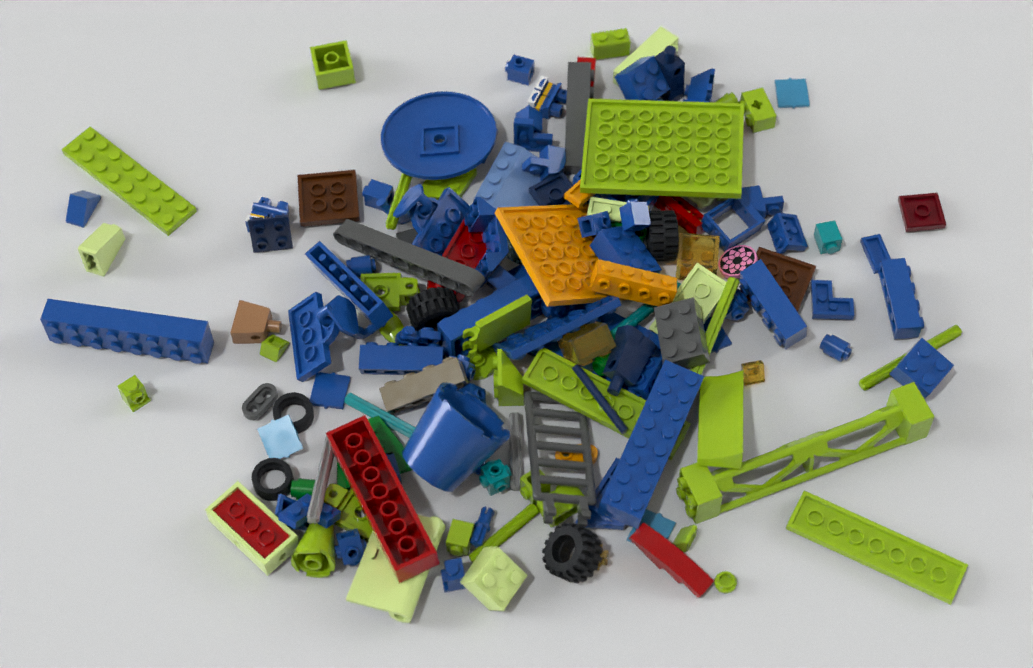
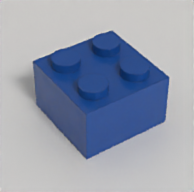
[614,55,670,101]
[889,338,954,399]

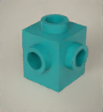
[479,459,512,496]

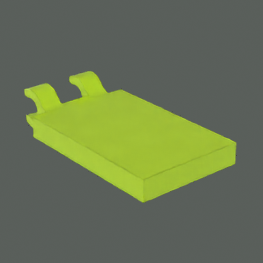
[462,295,532,358]

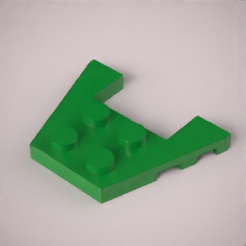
[337,416,412,491]

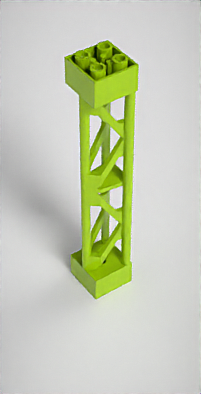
[676,382,935,525]

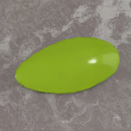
[379,311,405,346]

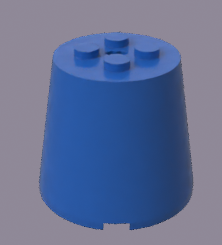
[402,382,510,492]

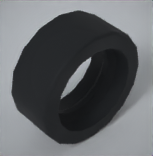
[273,392,314,434]
[252,458,294,501]

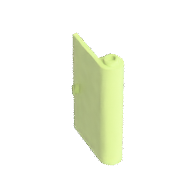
[346,515,446,623]

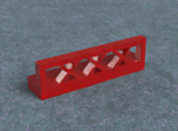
[654,196,705,239]

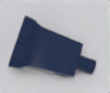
[654,46,685,101]
[603,325,657,396]

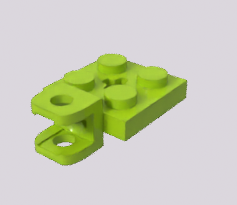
[360,273,420,311]
[324,484,373,542]

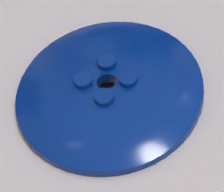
[381,91,497,180]

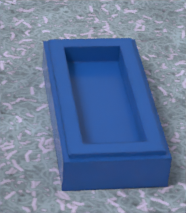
[860,234,891,274]

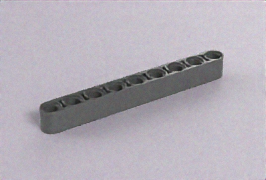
[333,219,485,297]

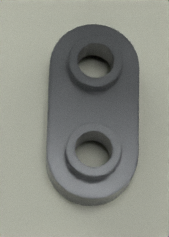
[242,383,278,420]

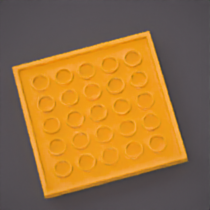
[495,204,628,307]

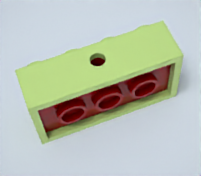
[205,481,299,576]

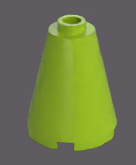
[291,523,336,578]

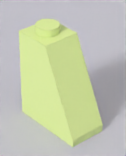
[78,223,125,277]

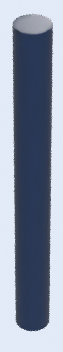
[572,364,629,434]

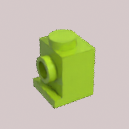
[117,375,151,412]

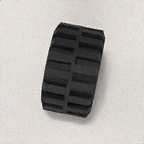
[646,210,679,261]
[406,287,460,331]
[542,522,603,583]

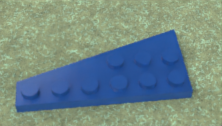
[491,295,621,360]

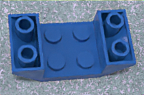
[464,197,509,287]

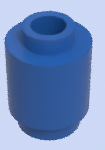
[346,255,376,277]
[819,334,852,362]

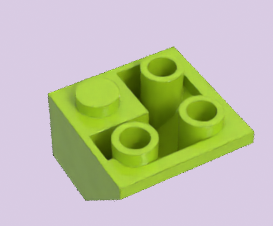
[493,349,524,406]

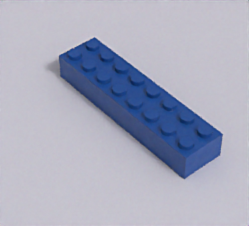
[40,299,214,364]
[597,360,704,529]

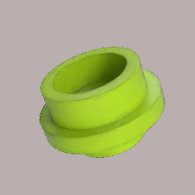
[714,571,737,593]

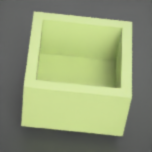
[460,547,528,611]

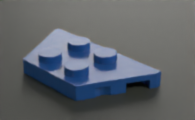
[575,457,626,530]

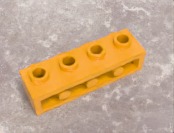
[590,259,677,307]

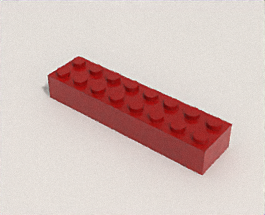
[326,415,440,583]

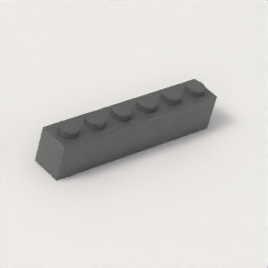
[564,62,594,174]

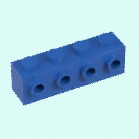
[878,258,924,340]
[359,342,445,375]

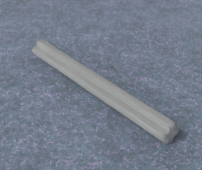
[307,430,334,524]

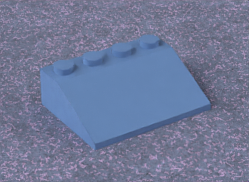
[473,141,541,210]

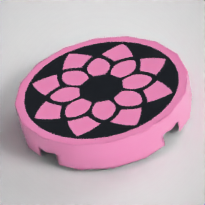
[718,245,758,279]

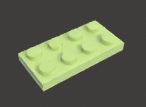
[649,263,726,334]

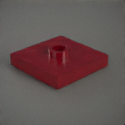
[898,193,946,232]

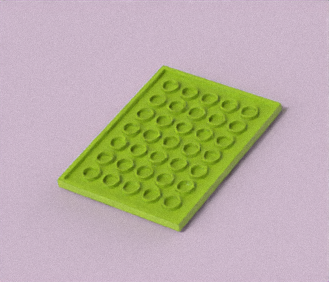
[580,99,744,199]

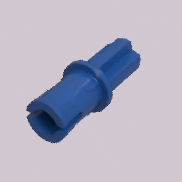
[470,507,495,548]

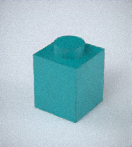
[814,220,843,254]

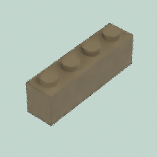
[379,357,469,415]

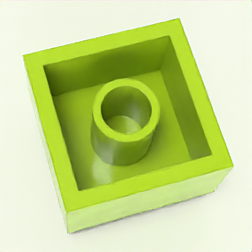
[310,40,356,90]

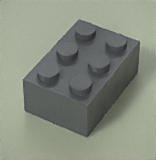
[654,297,710,369]

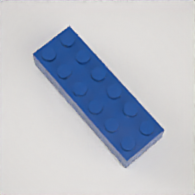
[437,274,543,358]

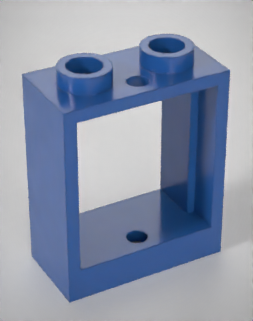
[701,194,765,252]

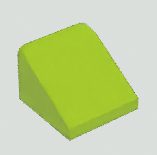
[260,334,290,362]
[672,525,697,553]

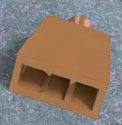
[230,300,282,344]

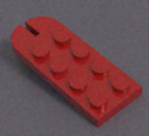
[427,219,487,304]

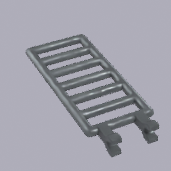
[524,391,597,527]

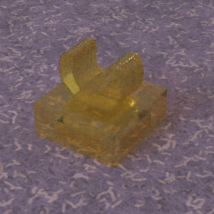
[741,360,765,386]

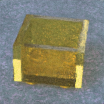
[675,233,720,280]
[557,321,616,366]

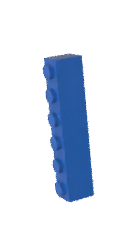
[305,241,393,329]

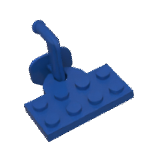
[376,184,470,256]
[288,292,386,382]

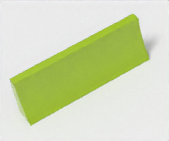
[697,370,743,469]

